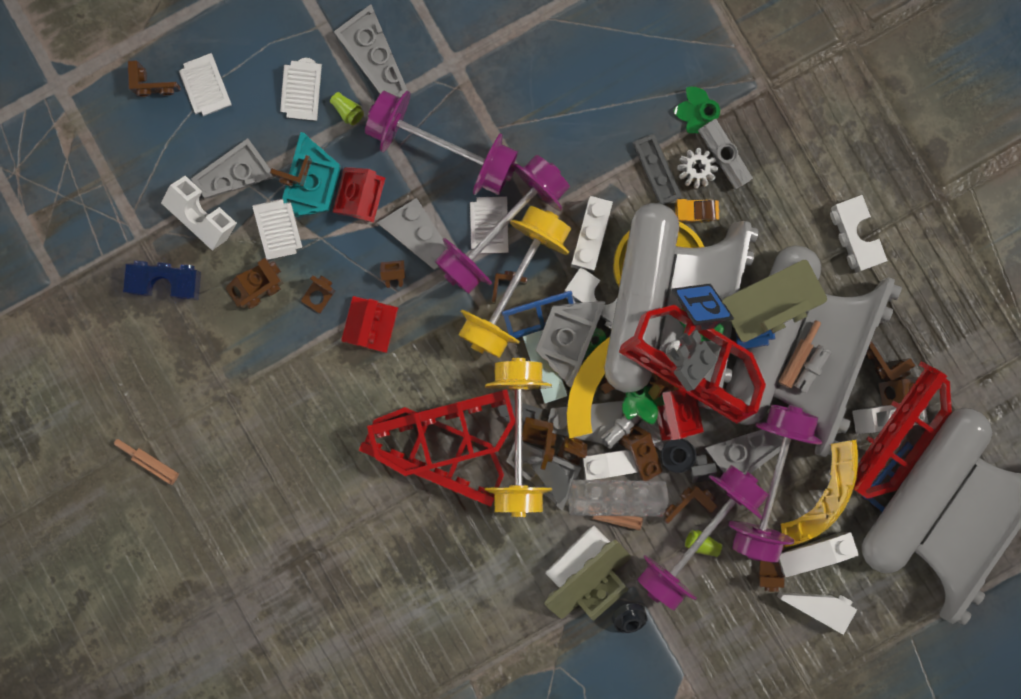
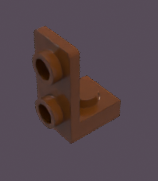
[128,60,181,97]
[618,425,663,482]

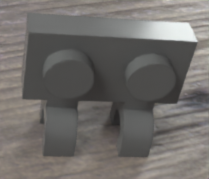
[666,330,718,391]

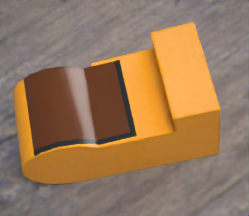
[675,199,719,223]

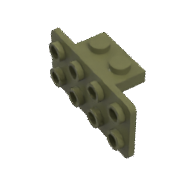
[722,260,827,342]
[544,540,631,621]

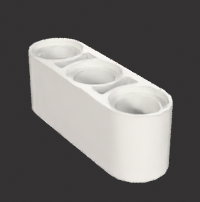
[545,525,610,588]

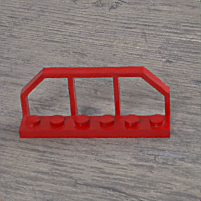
[619,305,766,423]
[854,361,952,498]
[367,389,516,476]
[359,407,504,507]

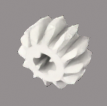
[677,148,718,189]

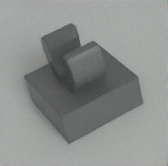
[690,455,717,483]

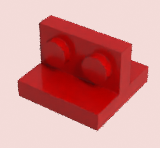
[332,167,385,223]
[341,296,399,353]
[657,389,704,441]

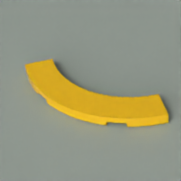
[567,337,610,438]
[780,440,858,547]

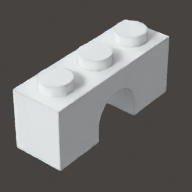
[161,176,237,250]
[830,195,887,273]
[571,196,613,273]
[564,267,617,329]

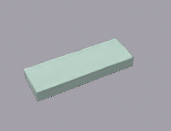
[523,330,567,403]

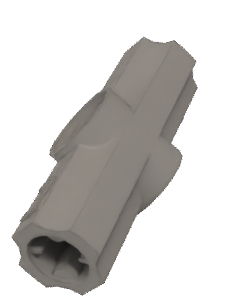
[698,119,753,189]

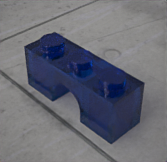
[123,260,201,300]

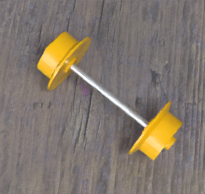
[458,206,571,358]
[485,358,552,517]

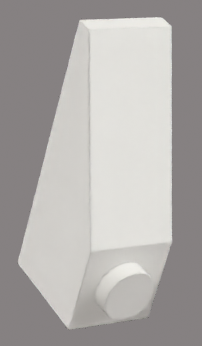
[852,405,928,434]
[582,449,638,481]
[779,532,858,578]
[777,592,857,635]

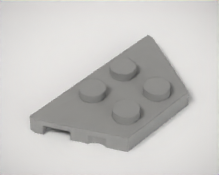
[536,301,605,387]

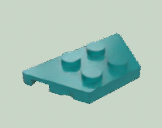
[282,132,341,218]

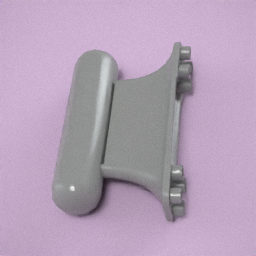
[604,203,758,409]
[725,245,902,457]
[862,408,1021,625]

